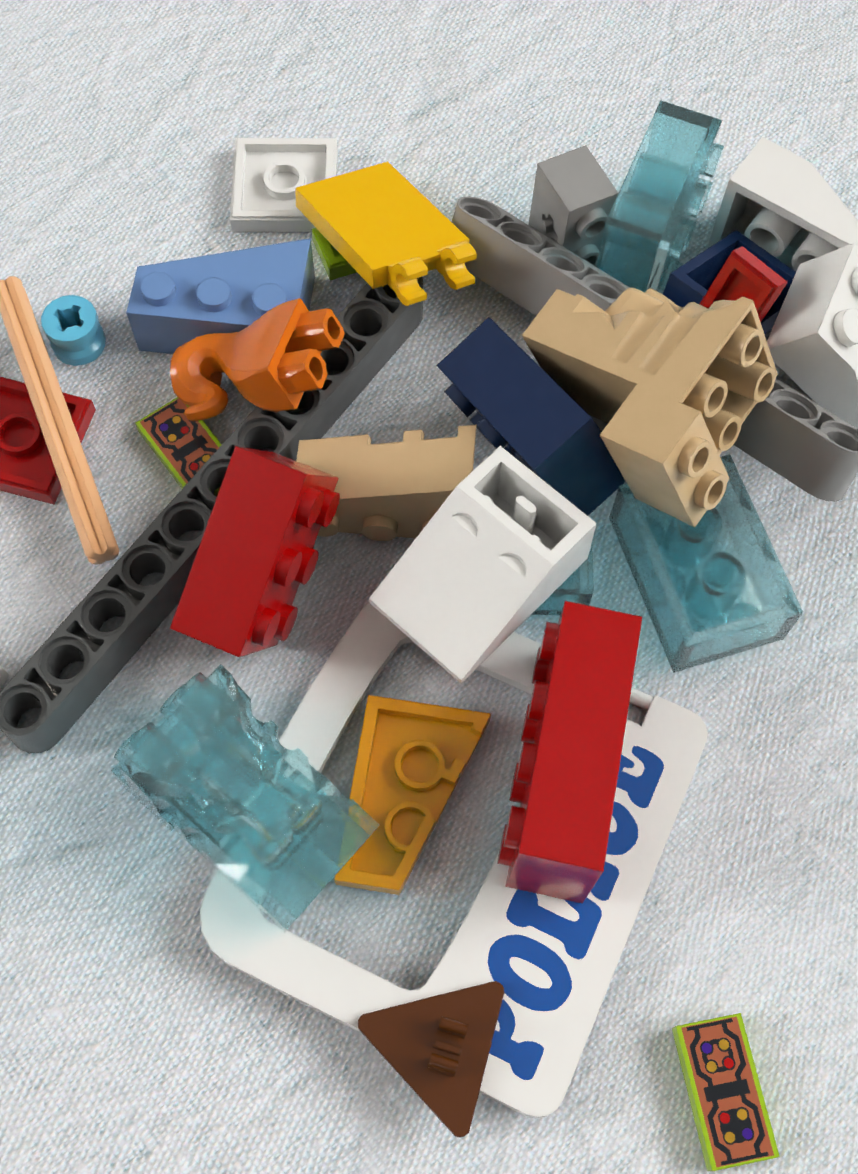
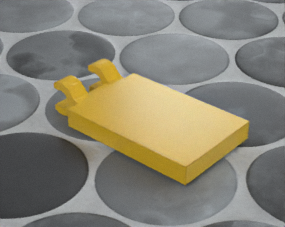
[295,161,477,306]

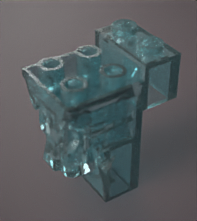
[111,664,380,933]

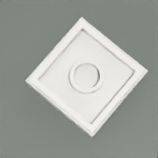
[230,138,338,232]

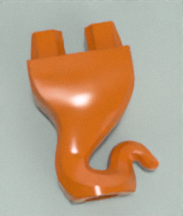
[170,298,345,421]

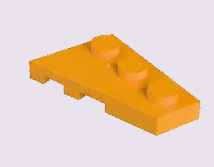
[334,695,491,895]

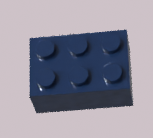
[436,317,626,516]

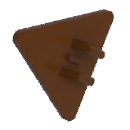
[358,981,505,1138]

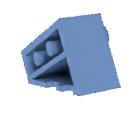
[126,238,315,354]

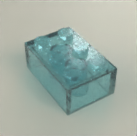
[597,100,725,292]
[609,454,803,673]

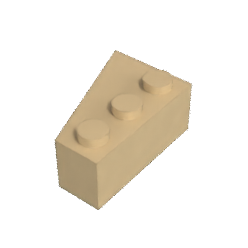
[297,424,477,541]

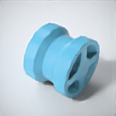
[41,295,106,366]

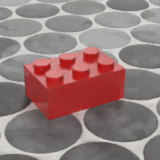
[170,446,340,658]

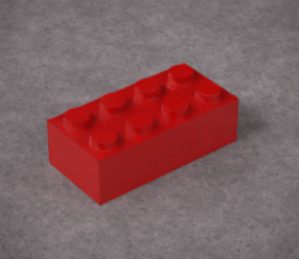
[497,601,642,903]

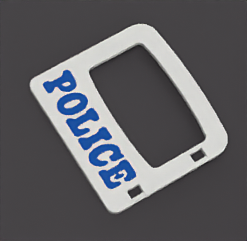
[200,601,708,1118]

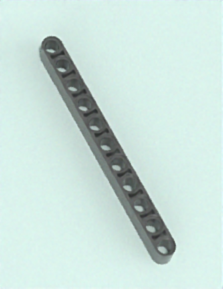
[0,277,423,753]

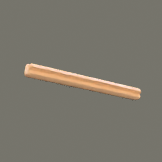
[0,276,119,565]

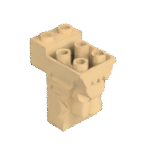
[522,288,778,528]

